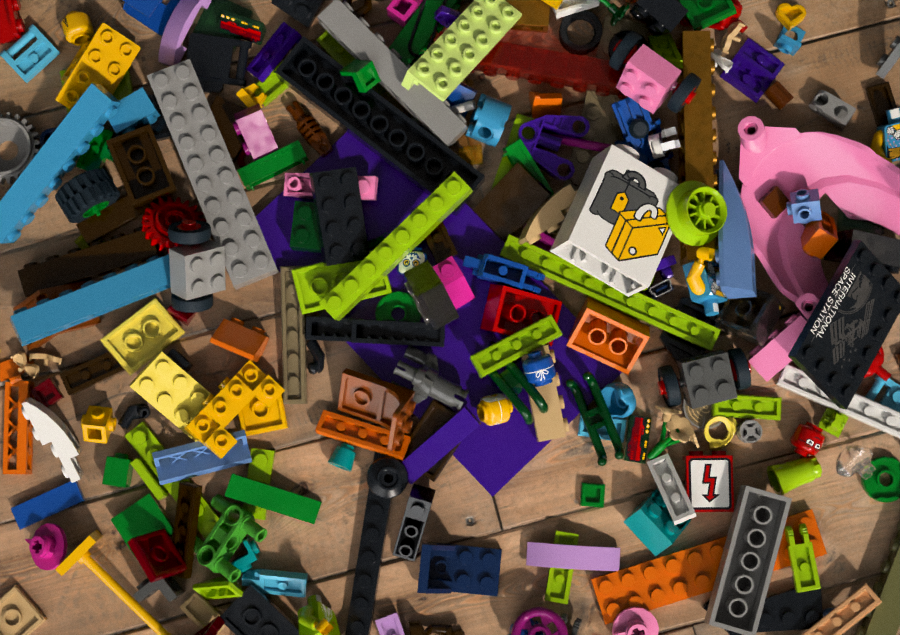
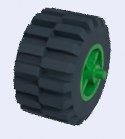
[55,168,120,223]

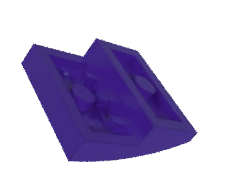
[720,38,785,103]

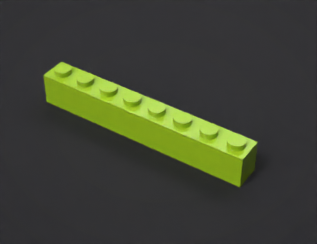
[319,171,473,321]

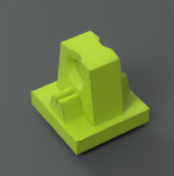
[817,407,849,438]

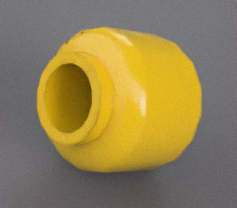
[61,11,94,46]

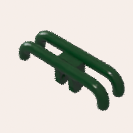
[474,341,548,425]
[566,372,624,466]

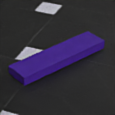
[402,406,481,485]

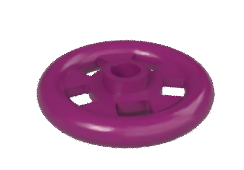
[511,607,568,635]

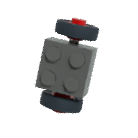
[657,348,751,409]

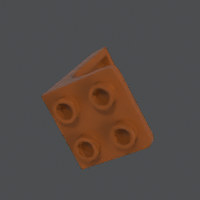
[337,368,416,452]

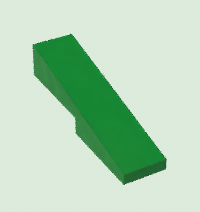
[224,473,322,524]

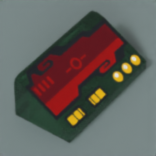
[219,9,267,45]
[622,415,651,464]

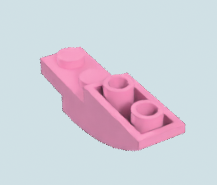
[283,173,378,201]

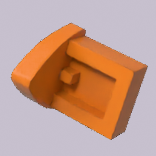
[529,91,562,118]

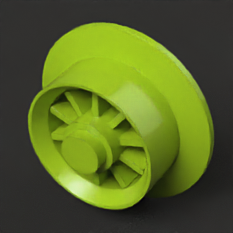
[666,181,727,246]

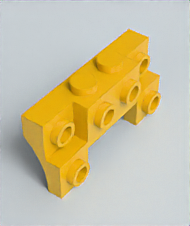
[184,360,285,459]

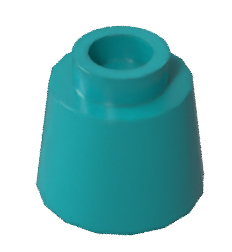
[328,443,356,472]

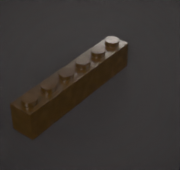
[18,227,162,298]

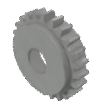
[0,112,42,185]

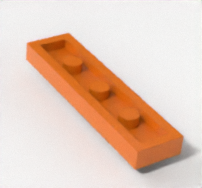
[315,409,411,460]

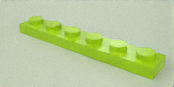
[125,421,220,539]

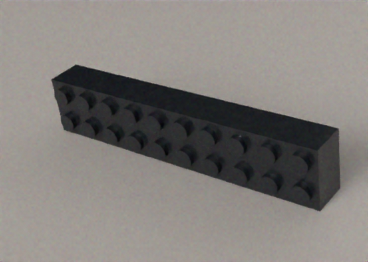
[275,36,485,216]

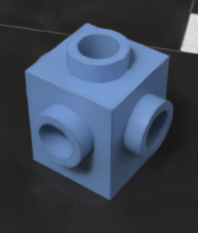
[786,189,822,224]

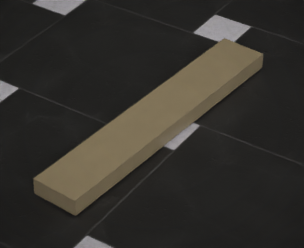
[280,266,308,404]

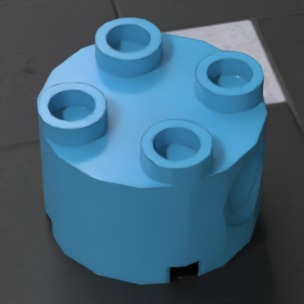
[465,93,512,147]

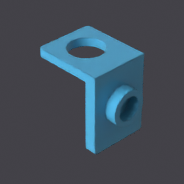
[773,26,806,56]

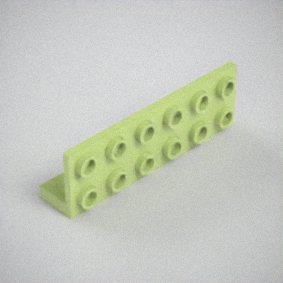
[401,0,522,101]

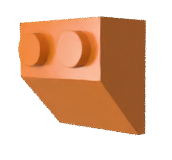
[210,317,269,363]

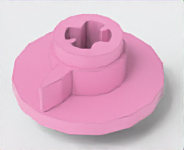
[612,606,659,635]

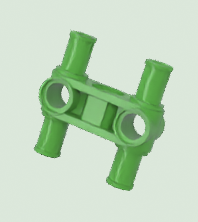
[194,494,268,583]

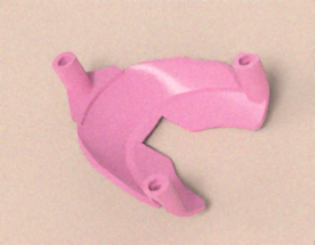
[738,116,900,320]

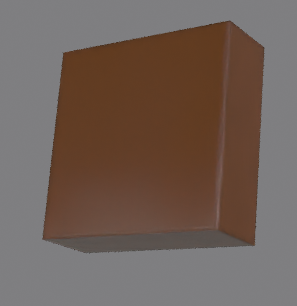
[758,186,790,218]

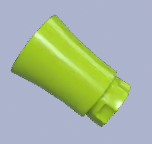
[767,455,822,496]

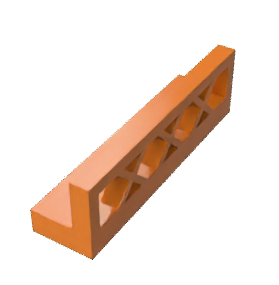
[3,381,35,474]

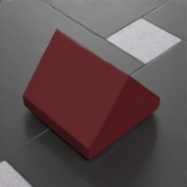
[167,304,197,326]

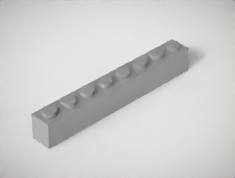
[317,0,467,148]

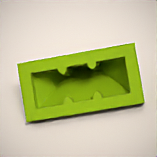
[192,576,243,600]

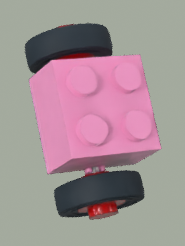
[608,31,701,114]

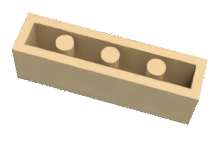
[521,345,569,442]

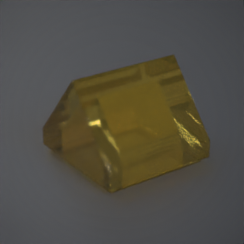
[458,144,483,165]

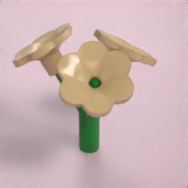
[647,405,700,460]

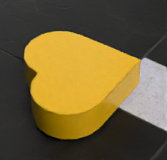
[775,3,806,31]

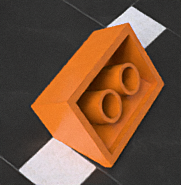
[566,297,650,375]

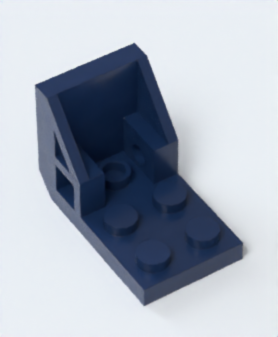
[417,542,502,596]

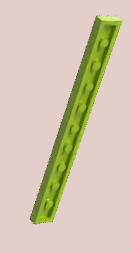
[500,234,721,352]

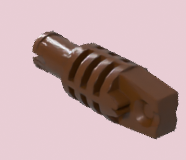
[286,101,333,157]

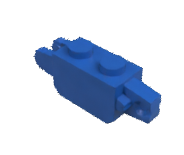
[462,253,545,294]

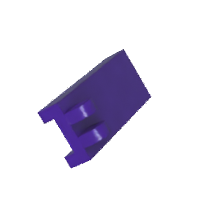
[246,21,302,83]

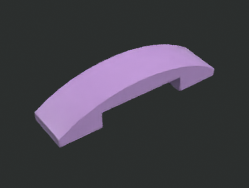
[158,0,212,66]
[526,542,620,571]

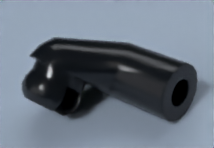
[306,340,325,375]
[118,403,150,429]

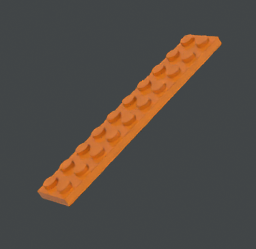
[591,509,827,625]

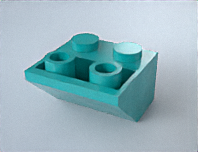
[623,487,692,556]

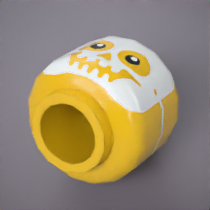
[477,393,513,426]

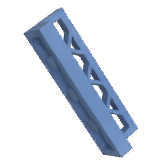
[152,430,252,485]

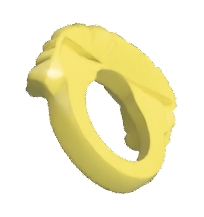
[704,416,738,451]

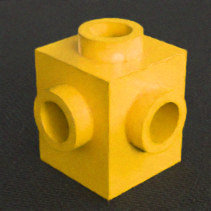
[81,405,117,444]

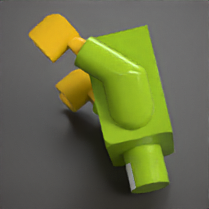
[298,595,341,635]

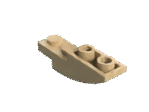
[518,184,578,245]

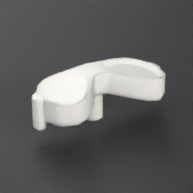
[711,49,733,73]

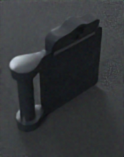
[186,33,252,94]

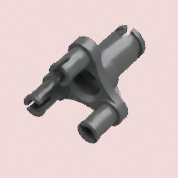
[391,345,470,411]

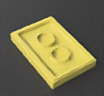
[100,298,185,376]

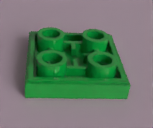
[111,493,174,558]

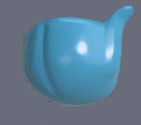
[601,382,636,418]

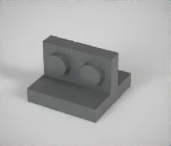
[133,565,185,602]

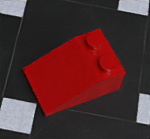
[480,284,562,346]

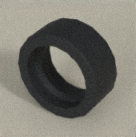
[559,10,603,55]

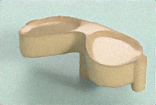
[10,351,40,379]
[29,353,62,366]

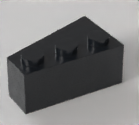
[824,229,900,274]

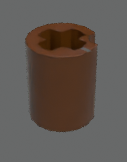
[764,80,794,110]

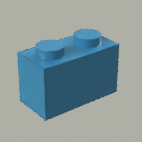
[108,87,161,136]

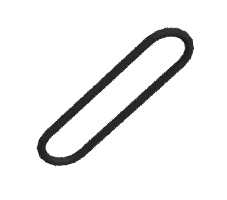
[408,0,447,58]

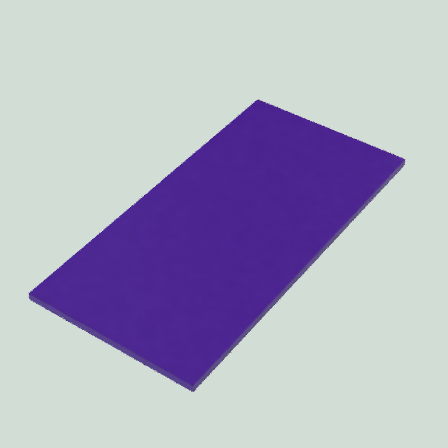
[256,132,622,497]

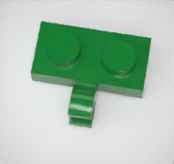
[76,129,115,171]

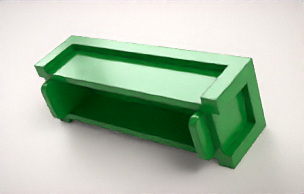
[502,139,554,196]
[237,140,309,191]

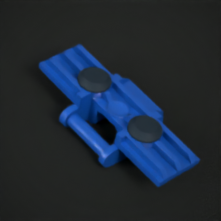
[611,97,674,172]

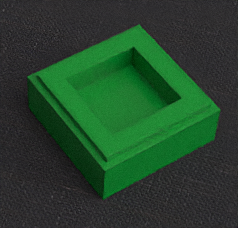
[580,482,605,508]

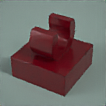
[30,378,64,408]

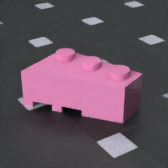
[748,311,808,382]

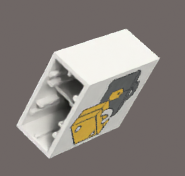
[550,144,679,297]

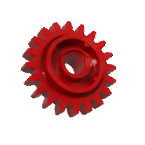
[142,197,206,254]

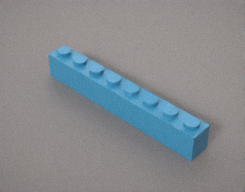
[0,83,121,244]
[10,254,171,347]

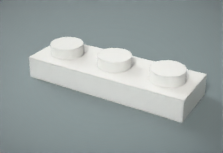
[647,453,696,525]

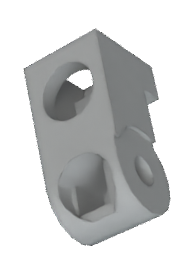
[809,90,856,132]

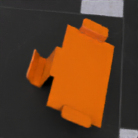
[0,353,34,384]

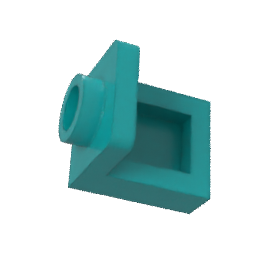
[230,536,261,573]

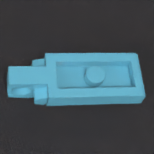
[242,569,308,598]

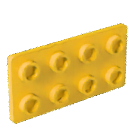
[55,23,140,110]

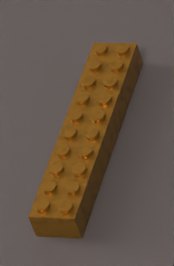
[676,31,719,266]

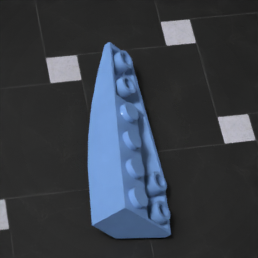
[715,160,757,299]

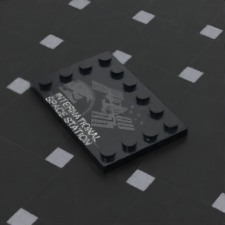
[788,240,900,409]

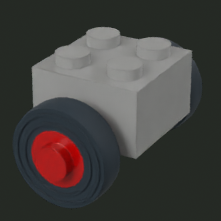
[168,220,226,313]

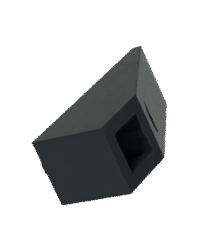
[393,483,436,562]

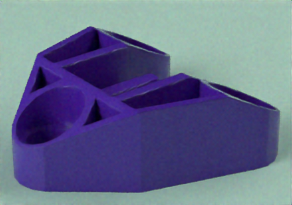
[517,115,590,181]

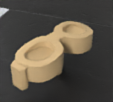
[720,21,746,54]

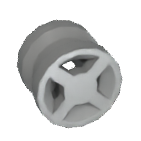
[736,420,763,443]

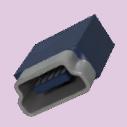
[645,279,674,300]

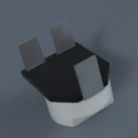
[648,126,681,159]

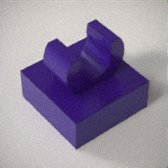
[656,255,677,280]

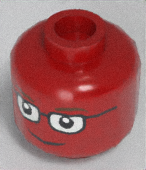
[790,422,825,457]

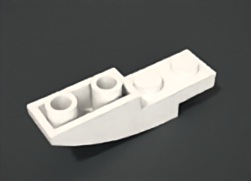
[21,397,84,483]

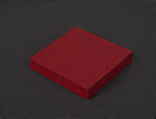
[127,529,187,583]

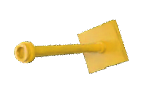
[55,529,171,635]

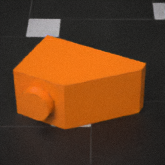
[800,210,838,260]

